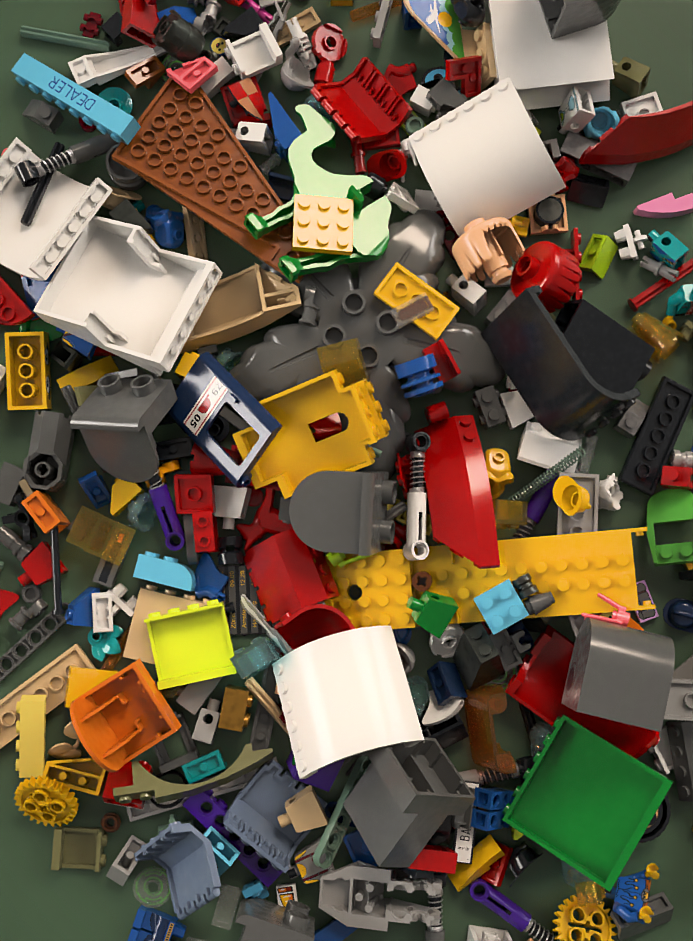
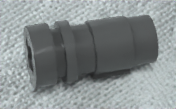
[0,525,35,562]

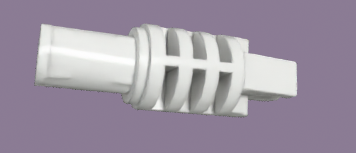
[286,17,317,70]

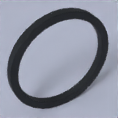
[150,770,187,809]

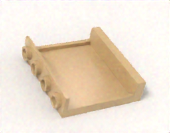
[123,584,210,664]

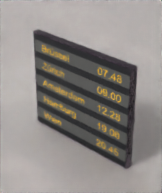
[216,564,273,636]

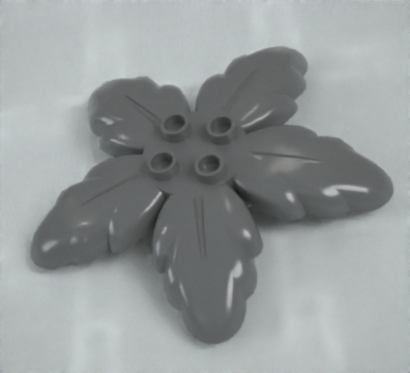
[227,209,506,480]

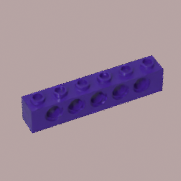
[182,789,283,887]

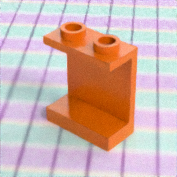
[21,490,71,534]

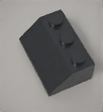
[416,705,469,749]

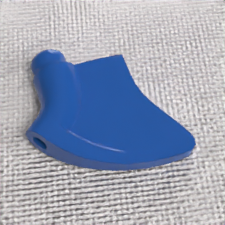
[195,553,229,602]

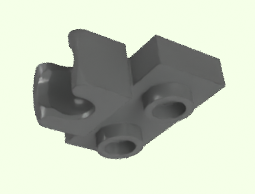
[488,628,531,672]

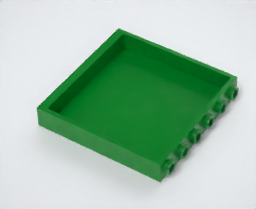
[502,715,673,892]

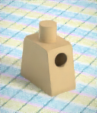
[277,785,328,833]

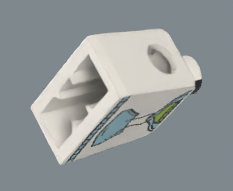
[557,85,596,134]

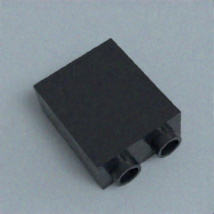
[554,299,655,414]

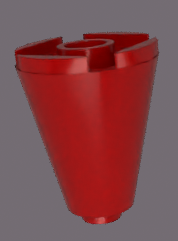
[190,443,243,476]

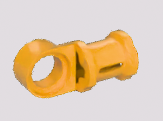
[145,460,181,488]

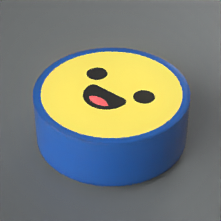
[210,37,226,57]

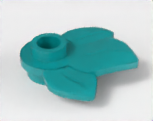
[88,624,124,661]

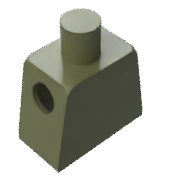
[612,57,651,98]

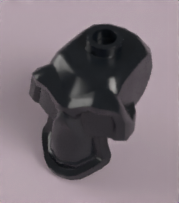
[450,0,486,28]

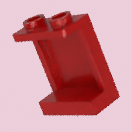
[192,511,220,554]

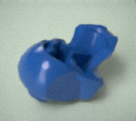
[146,204,184,249]

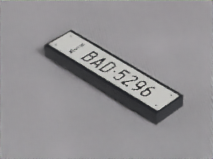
[452,780,481,864]

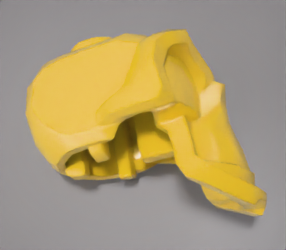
[484,448,514,500]

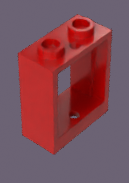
[407,845,458,874]

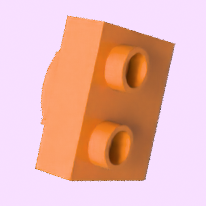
[70,658,182,772]

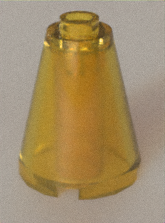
[632,312,685,364]

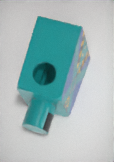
[647,229,689,270]

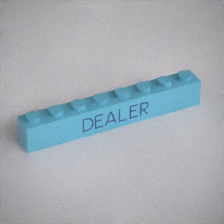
[11,53,141,145]

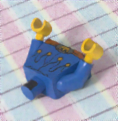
[602,863,660,924]

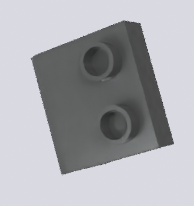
[70,374,178,483]
[289,471,397,556]
[235,896,315,941]

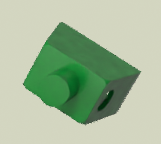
[407,591,459,639]

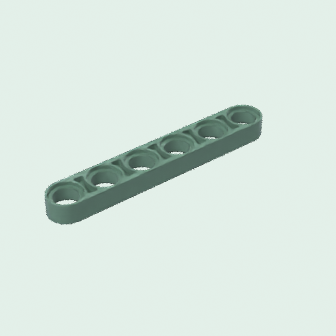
[313,755,372,869]

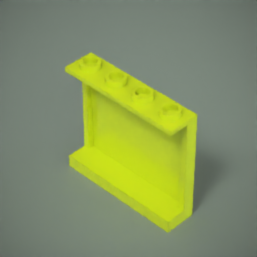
[144,599,238,690]

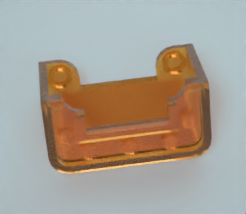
[464,684,517,774]

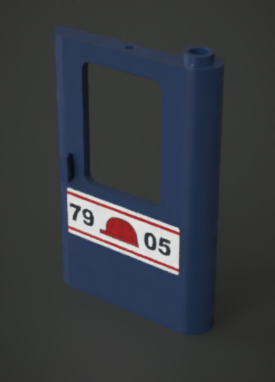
[167,352,282,488]

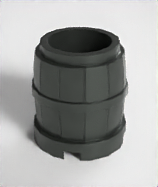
[152,10,205,63]

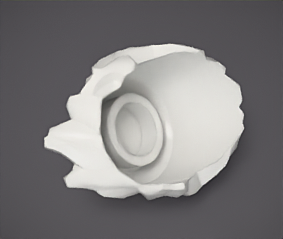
[598,473,623,511]

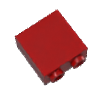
[102,761,153,810]

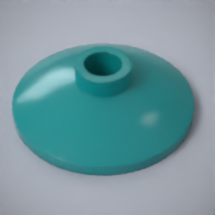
[98,87,133,114]

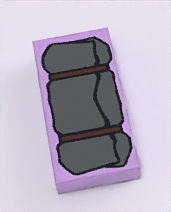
[634,580,659,623]

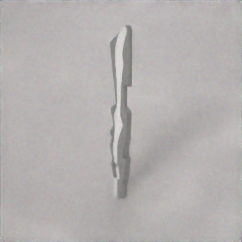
[241,594,293,655]

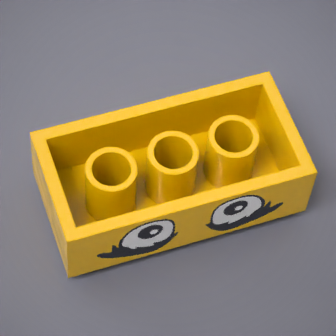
[5,331,52,410]

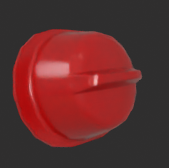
[367,149,408,182]

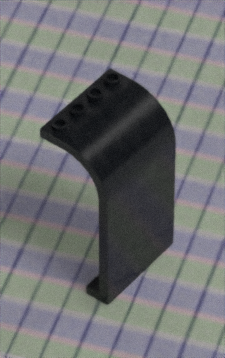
[481,285,641,441]

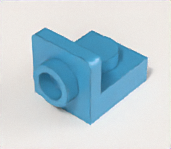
[242,878,269,899]

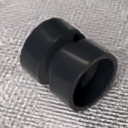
[217,536,244,565]

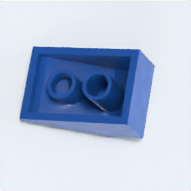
[268,92,302,163]

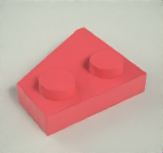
[166,56,218,94]

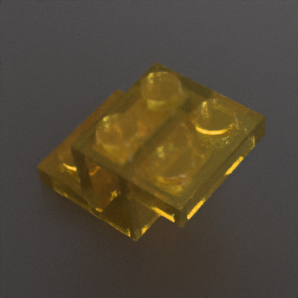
[66,505,136,566]

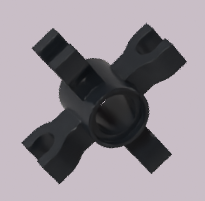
[1,493,38,541]

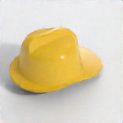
[553,476,592,516]

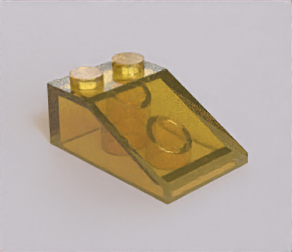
[316,337,369,387]

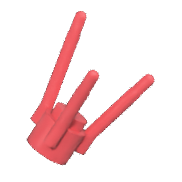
[581,593,630,627]

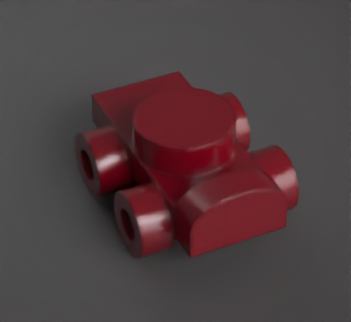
[80,12,104,38]

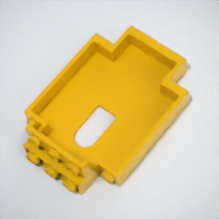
[232,369,390,499]

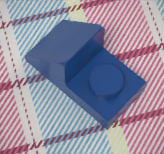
[78,470,111,509]

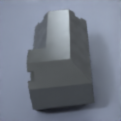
[22,411,75,493]

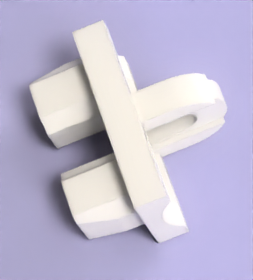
[107,583,137,617]

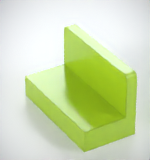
[579,234,618,279]

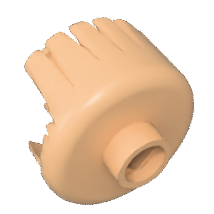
[452,217,525,285]

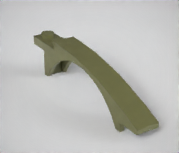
[113,743,273,804]

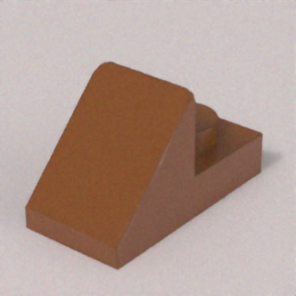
[124,55,166,89]

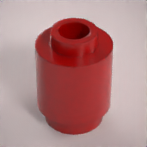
[313,60,335,84]

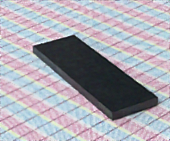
[617,376,693,496]

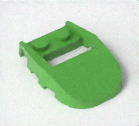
[647,489,693,566]

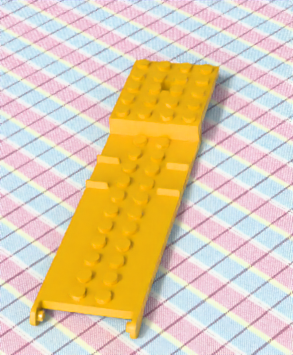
[324,527,656,629]

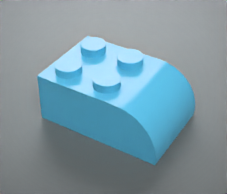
[133,551,196,591]

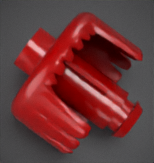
[510,241,581,313]

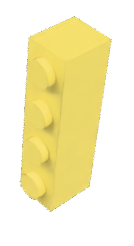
[16,695,46,778]

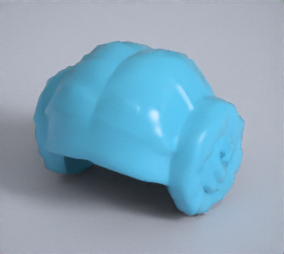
[583,106,620,140]

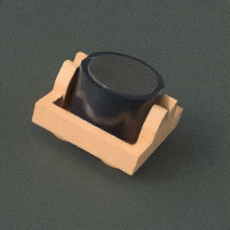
[527,193,568,236]

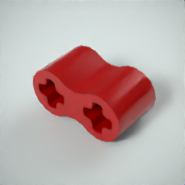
[424,401,450,425]

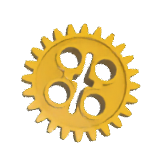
[14,775,79,827]
[552,893,617,941]

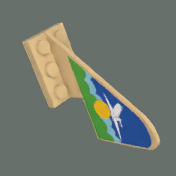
[403,0,497,91]

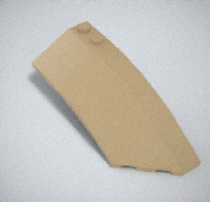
[180,262,302,354]

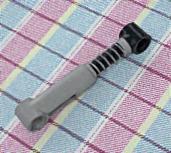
[459,755,535,786]

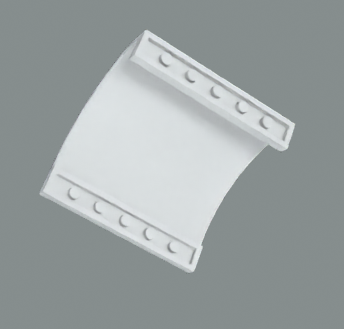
[409,77,566,237]
[0,137,113,281]
[272,626,424,779]

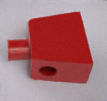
[661,466,693,491]
[18,541,68,587]

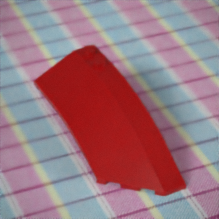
[578,100,693,165]
[414,415,500,569]

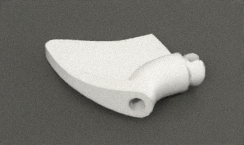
[422,690,464,727]

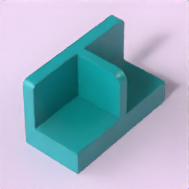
[181,749,227,784]

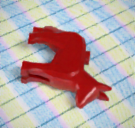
[236,489,293,551]

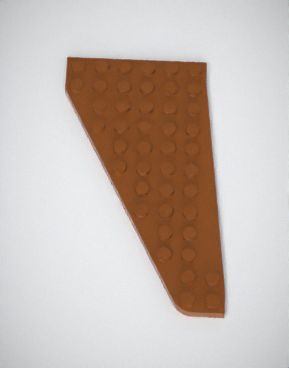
[111,77,314,284]

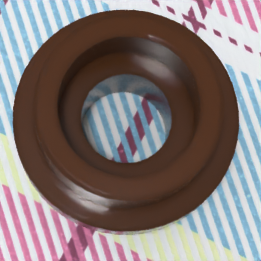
[101,812,121,833]

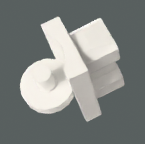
[614,224,648,261]

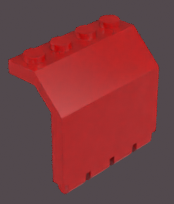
[310,57,413,144]
[243,528,340,624]

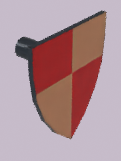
[227,77,264,121]

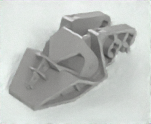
[318,860,442,931]

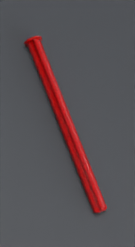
[627,258,693,312]

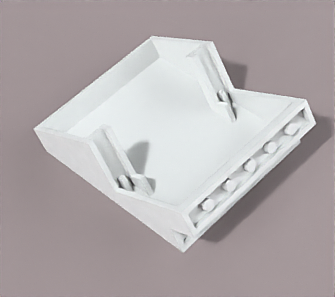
[484,0,614,110]
[33,215,223,376]

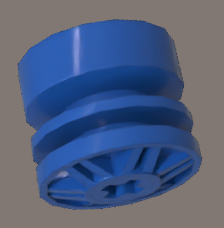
[394,353,444,398]

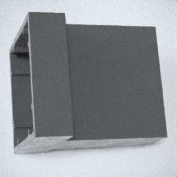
[343,737,476,867]

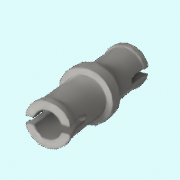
[639,256,679,282]

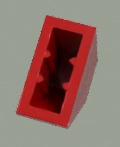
[121,0,159,48]

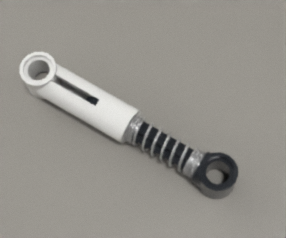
[403,431,431,561]

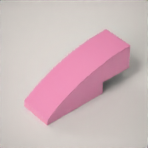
[633,193,693,218]

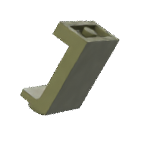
[51,826,108,872]

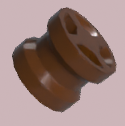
[412,571,433,591]

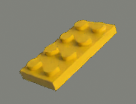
[373,262,460,340]

